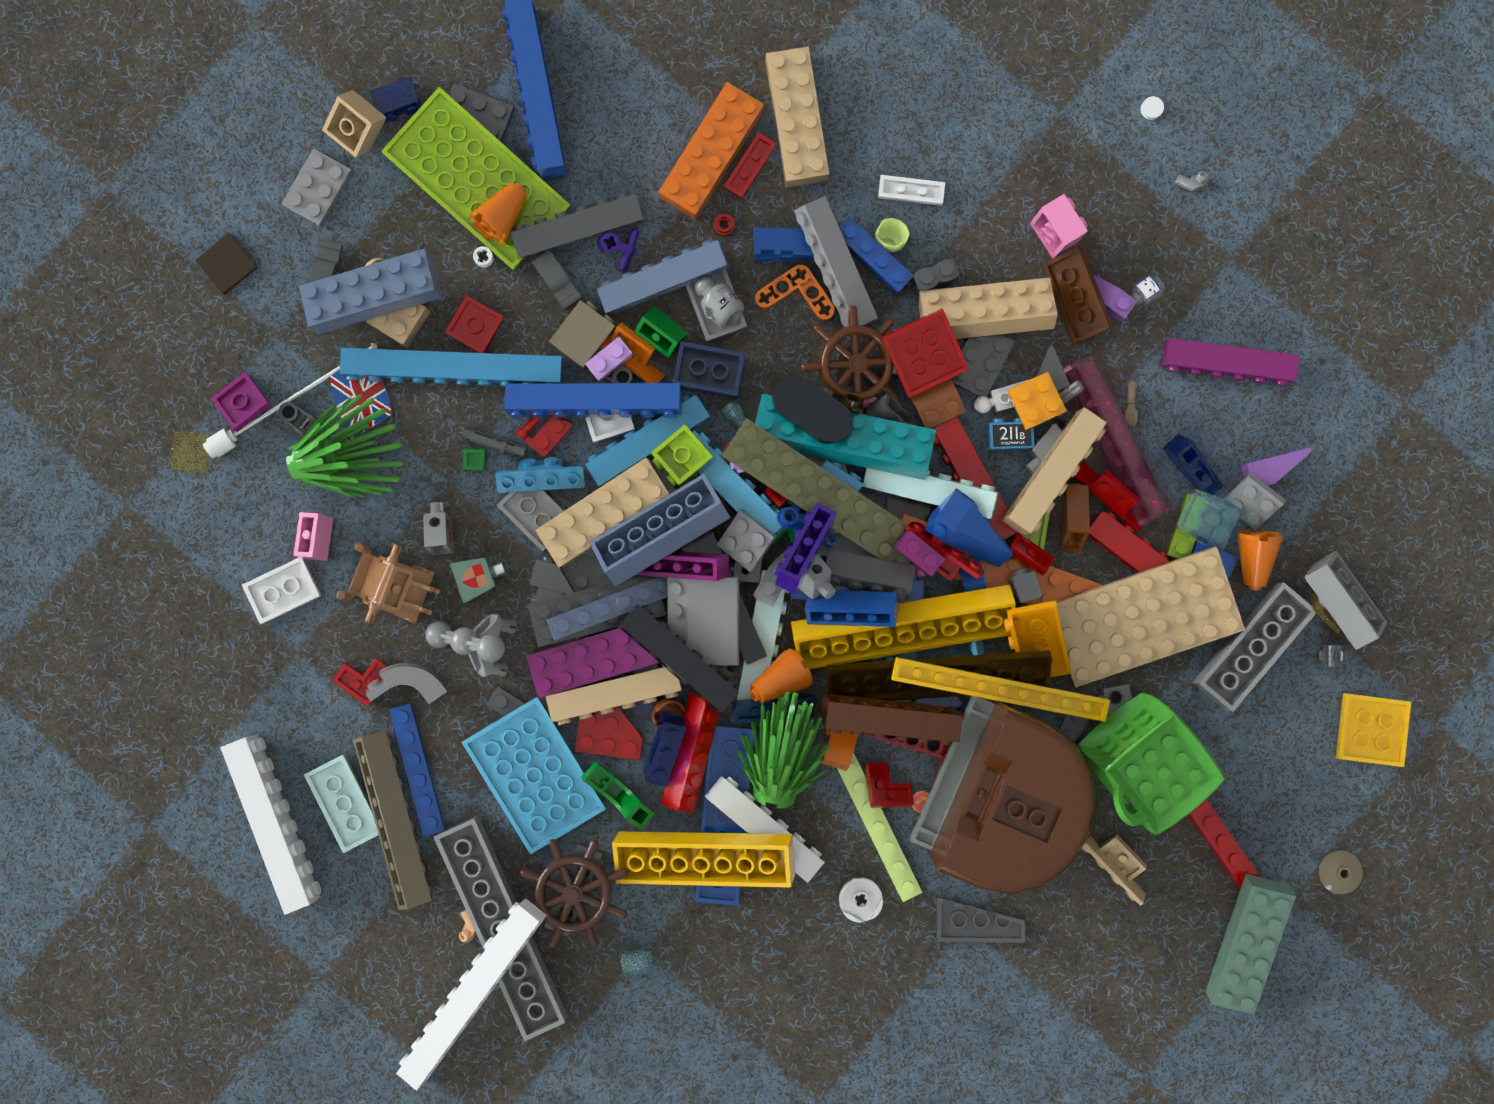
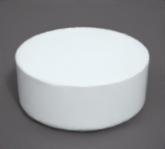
[1141,96,1164,120]

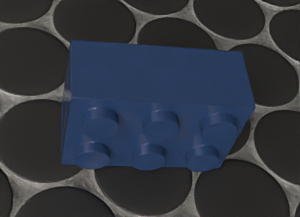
[673,341,745,399]

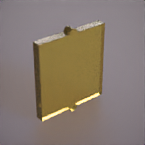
[170,431,211,473]
[1312,589,1341,634]

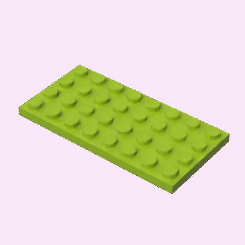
[381,87,571,271]

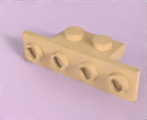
[1083,833,1147,906]

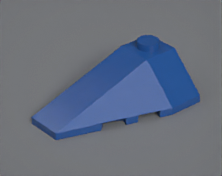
[925,488,1013,567]

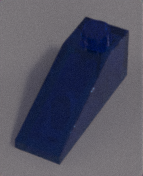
[1162,434,1223,500]

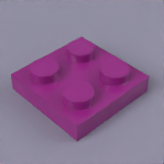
[211,372,271,432]

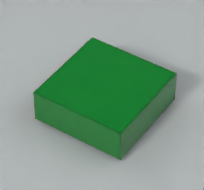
[463,448,486,471]

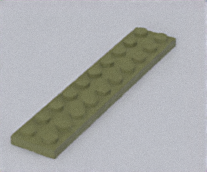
[722,418,912,565]

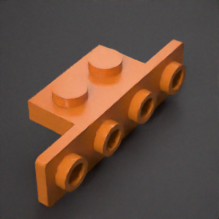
[599,322,665,383]

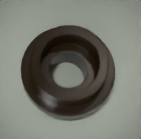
[841,394,863,413]

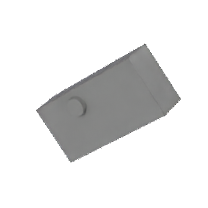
[1304,551,1387,650]

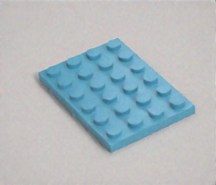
[461,696,606,854]

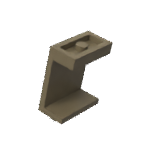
[549,300,616,371]

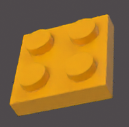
[1007,372,1067,431]

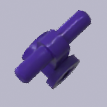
[597,229,639,272]

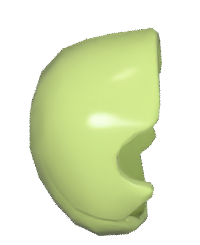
[874,218,909,253]

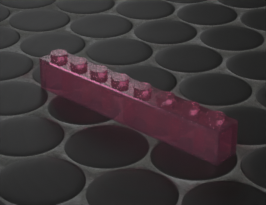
[1063,354,1170,526]

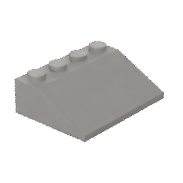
[667,577,739,665]

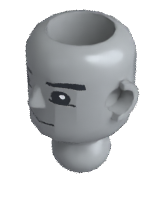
[694,276,744,328]

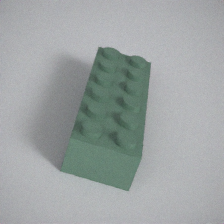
[1206,874,1296,1015]

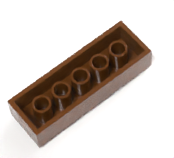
[820,693,963,745]

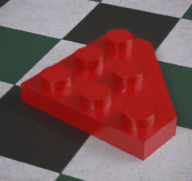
[575,686,643,760]

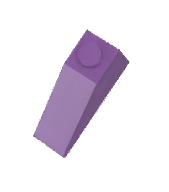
[1093,274,1138,323]
[1241,448,1312,486]

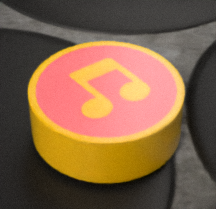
[912,790,929,813]

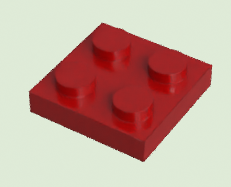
[444,295,505,353]

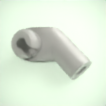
[1174,171,1208,191]

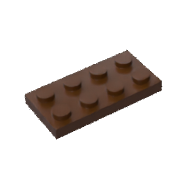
[1042,246,1114,344]

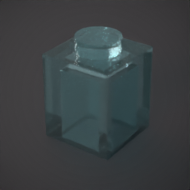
[619,945,654,977]

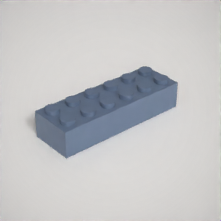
[299,248,442,334]
[589,474,730,586]

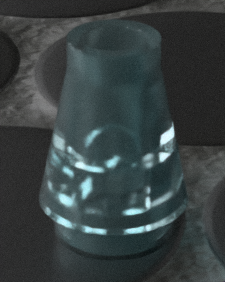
[721,399,748,428]

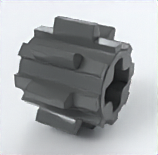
[1319,645,1348,667]

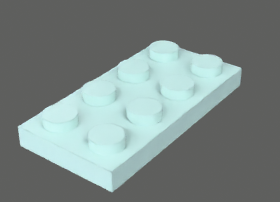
[304,754,378,853]

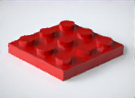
[881,308,969,398]

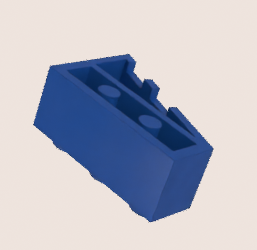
[753,227,814,263]

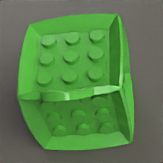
[1078,693,1225,835]

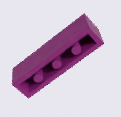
[638,551,729,581]

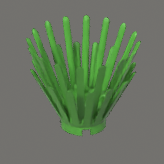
[286,394,404,498]

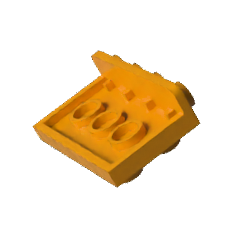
[1004,600,1072,677]

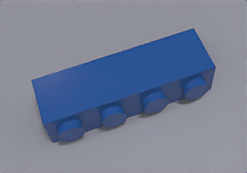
[839,217,913,297]
[805,591,899,627]

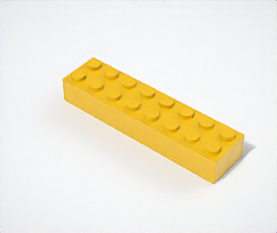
[612,831,795,887]

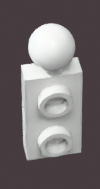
[974,379,1031,413]

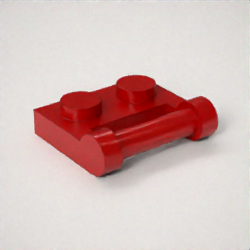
[515,415,573,459]

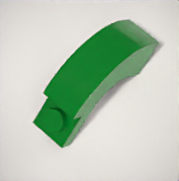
[581,761,655,830]

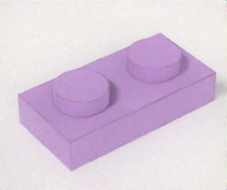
[585,337,633,382]

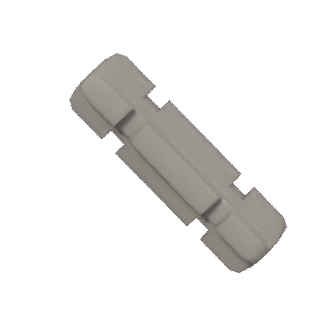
[1058,381,1084,404]

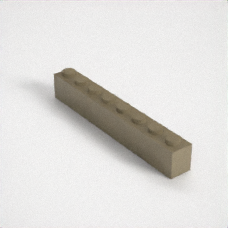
[353,730,432,910]

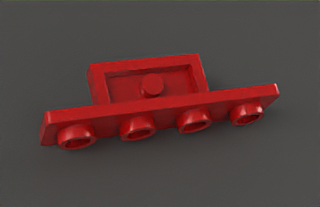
[1075,461,1146,532]
[905,521,985,581]

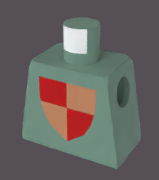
[450,558,506,603]

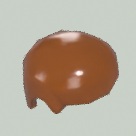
[651,698,686,731]

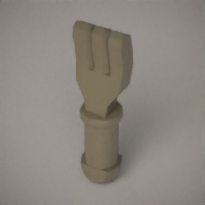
[1122,380,1138,427]

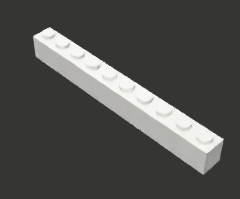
[396,899,547,1091]

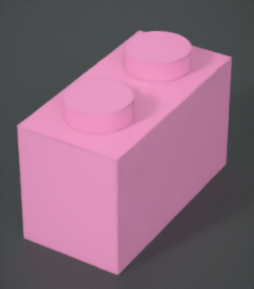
[293,512,333,561]

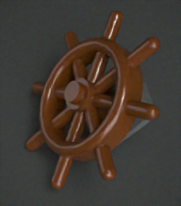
[800,305,899,415]

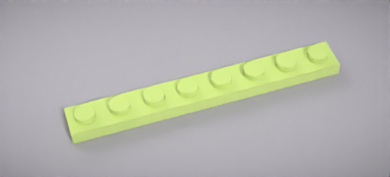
[826,743,922,902]

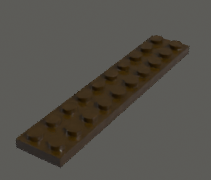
[826,650,1052,701]

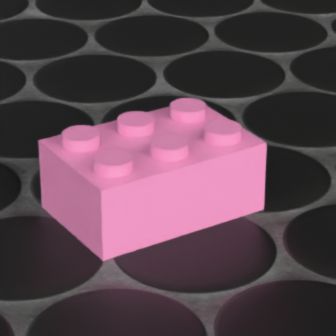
[1030,194,1088,259]

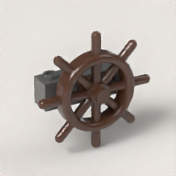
[520,839,627,948]

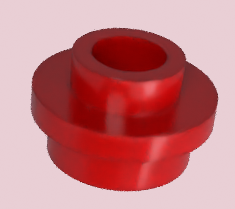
[713,214,735,236]

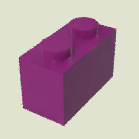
[893,531,945,577]

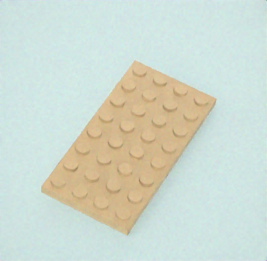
[1056,546,1245,688]

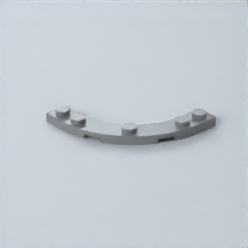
[753,534,878,606]

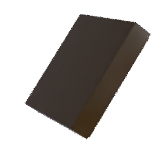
[195,233,258,295]

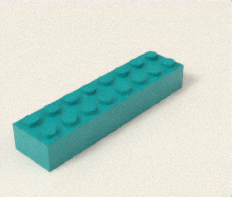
[755,394,936,480]

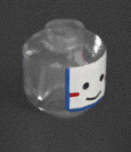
[1131,274,1165,307]

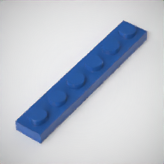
[389,703,446,836]

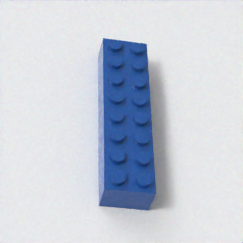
[502,0,568,181]

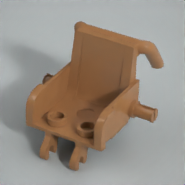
[336,543,441,624]

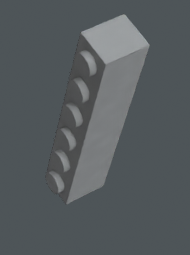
[794,196,878,327]

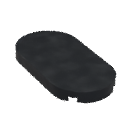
[772,376,853,444]

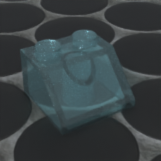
[1176,490,1242,549]

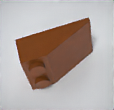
[910,378,966,428]

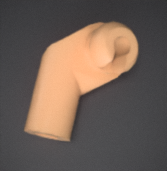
[459,910,476,942]

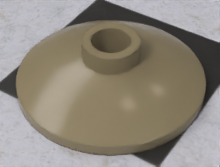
[1319,850,1363,894]

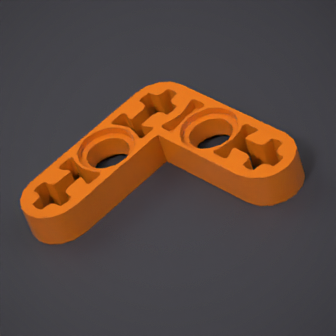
[755,265,834,321]

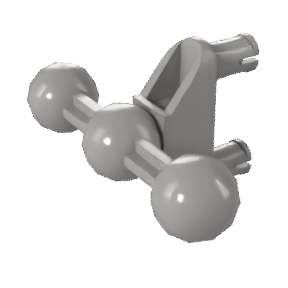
[425,614,517,677]

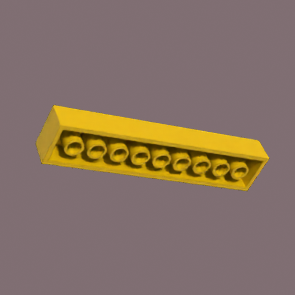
[791,585,1016,669]

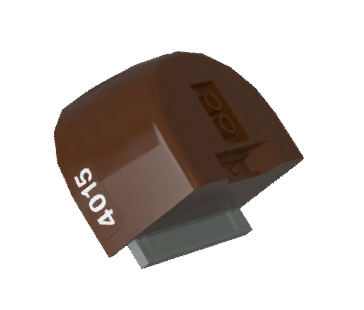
[909,696,1098,894]

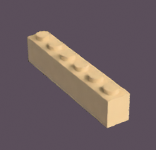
[546,667,682,725]

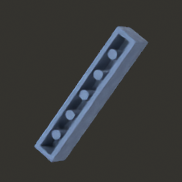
[597,239,730,316]

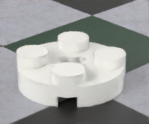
[839,877,883,923]

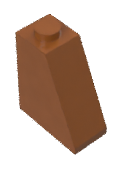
[1059,483,1090,552]

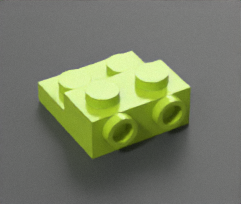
[651,424,714,488]

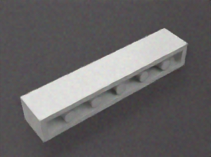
[705,776,825,883]

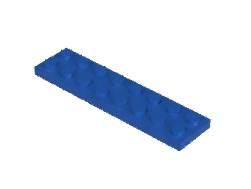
[694,726,754,906]

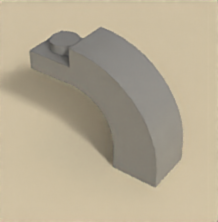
[366,663,447,704]

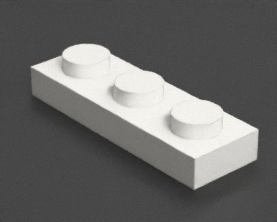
[878,175,945,206]

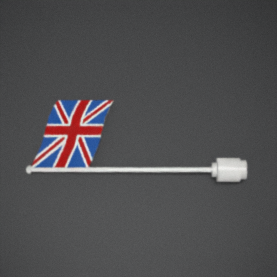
[203,343,391,458]

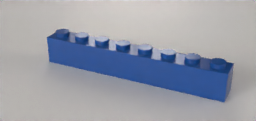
[504,383,682,418]

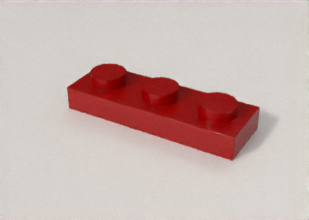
[724,132,777,200]

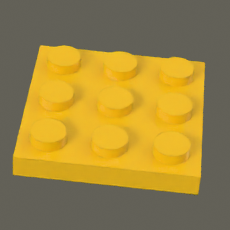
[1336,693,1411,767]

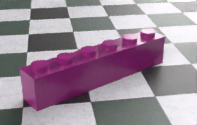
[1161,338,1299,387]

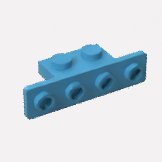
[495,457,585,493]

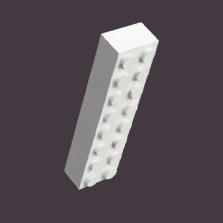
[220,734,321,915]

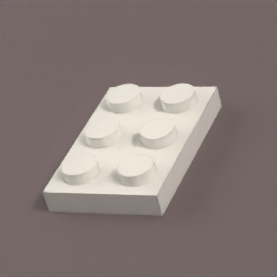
[242,557,322,624]

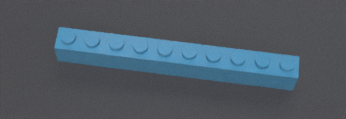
[340,348,563,387]

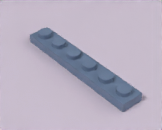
[546,577,668,640]

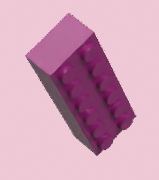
[526,618,659,698]

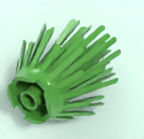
[737,691,830,808]

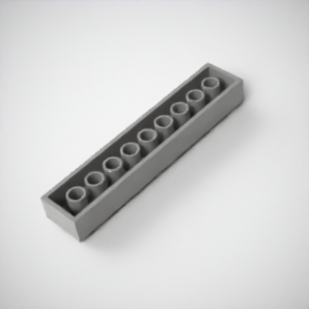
[434,816,568,1041]

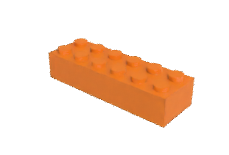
[658,82,764,220]

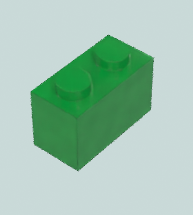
[634,307,689,358]

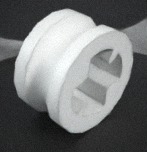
[473,246,494,268]

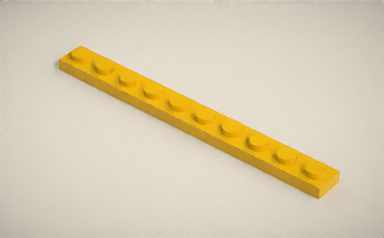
[891,657,1110,722]

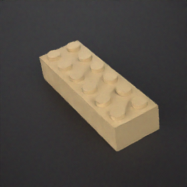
[765,47,829,187]
[918,278,1058,339]
[1001,407,1107,535]
[535,458,671,567]

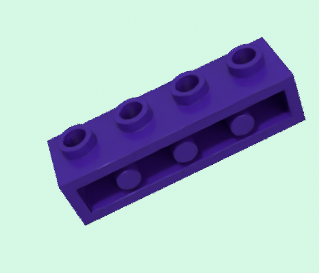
[774,503,837,595]

